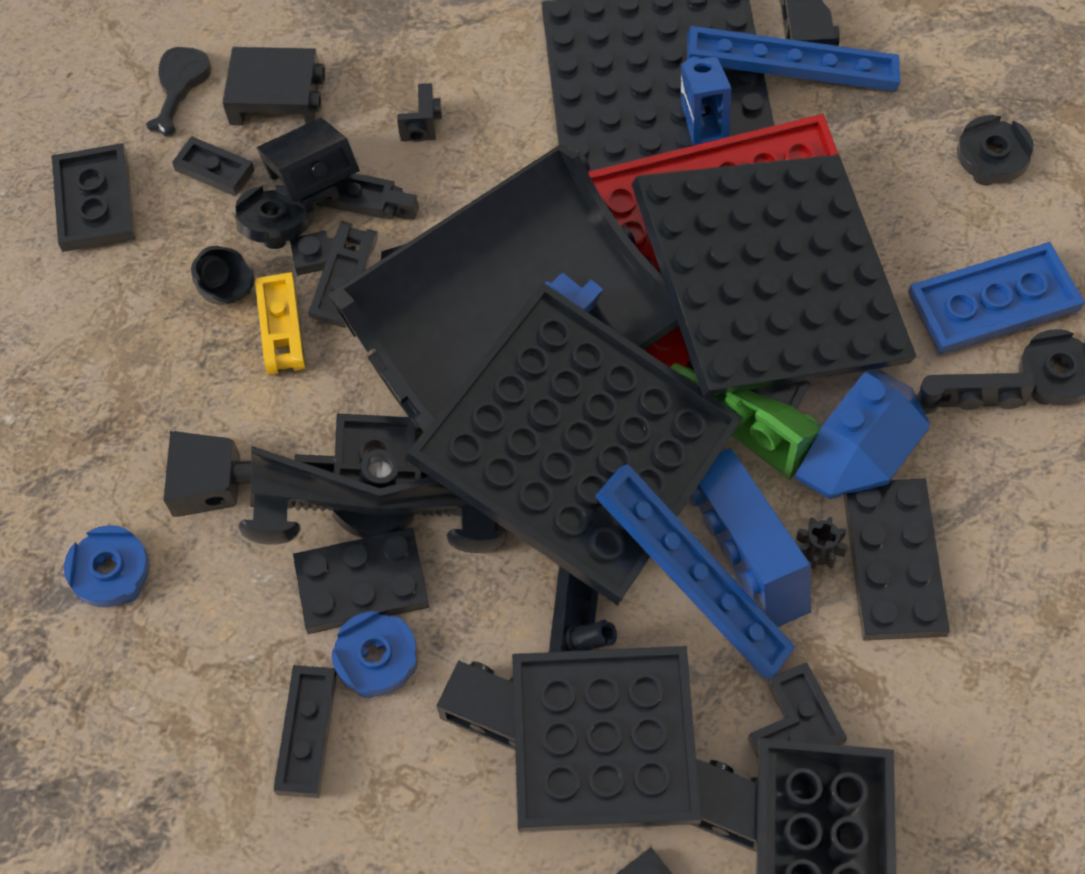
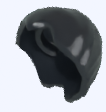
[191,246,255,305]

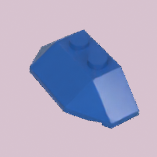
[795,369,930,499]

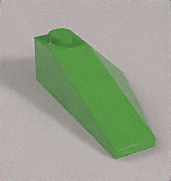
[670,363,821,480]

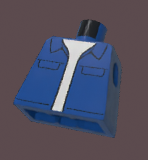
[681,56,731,146]

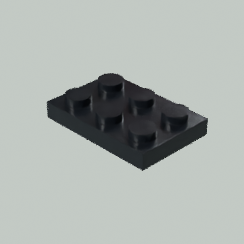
[51,143,136,252]
[293,528,430,634]

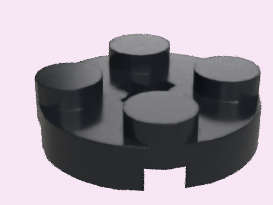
[957,115,1034,186]
[235,185,310,249]
[1019,329,1085,405]

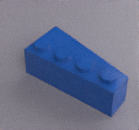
[689,448,811,627]

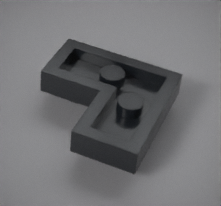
[748,662,847,758]

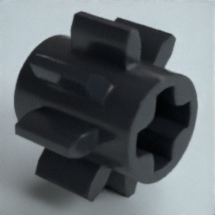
[796,517,848,569]

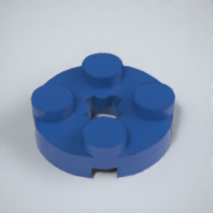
[64,526,150,607]
[332,611,417,698]

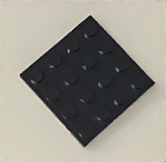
[512,646,701,833]

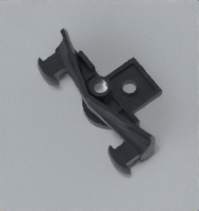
[238,413,507,553]

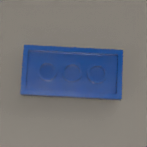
[908,242,1085,355]

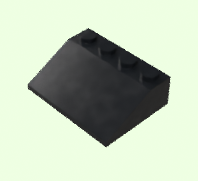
[756,738,896,874]

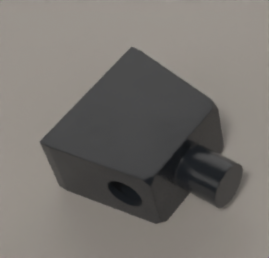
[163,431,251,517]

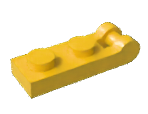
[255,272,306,376]

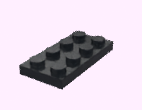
[843,478,950,641]

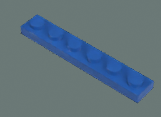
[687,26,901,91]
[595,464,795,679]

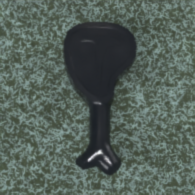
[146,47,212,137]

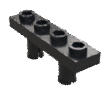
[549,566,617,652]

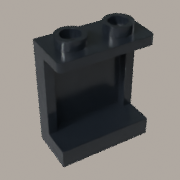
[222,47,325,126]
[256,117,360,203]

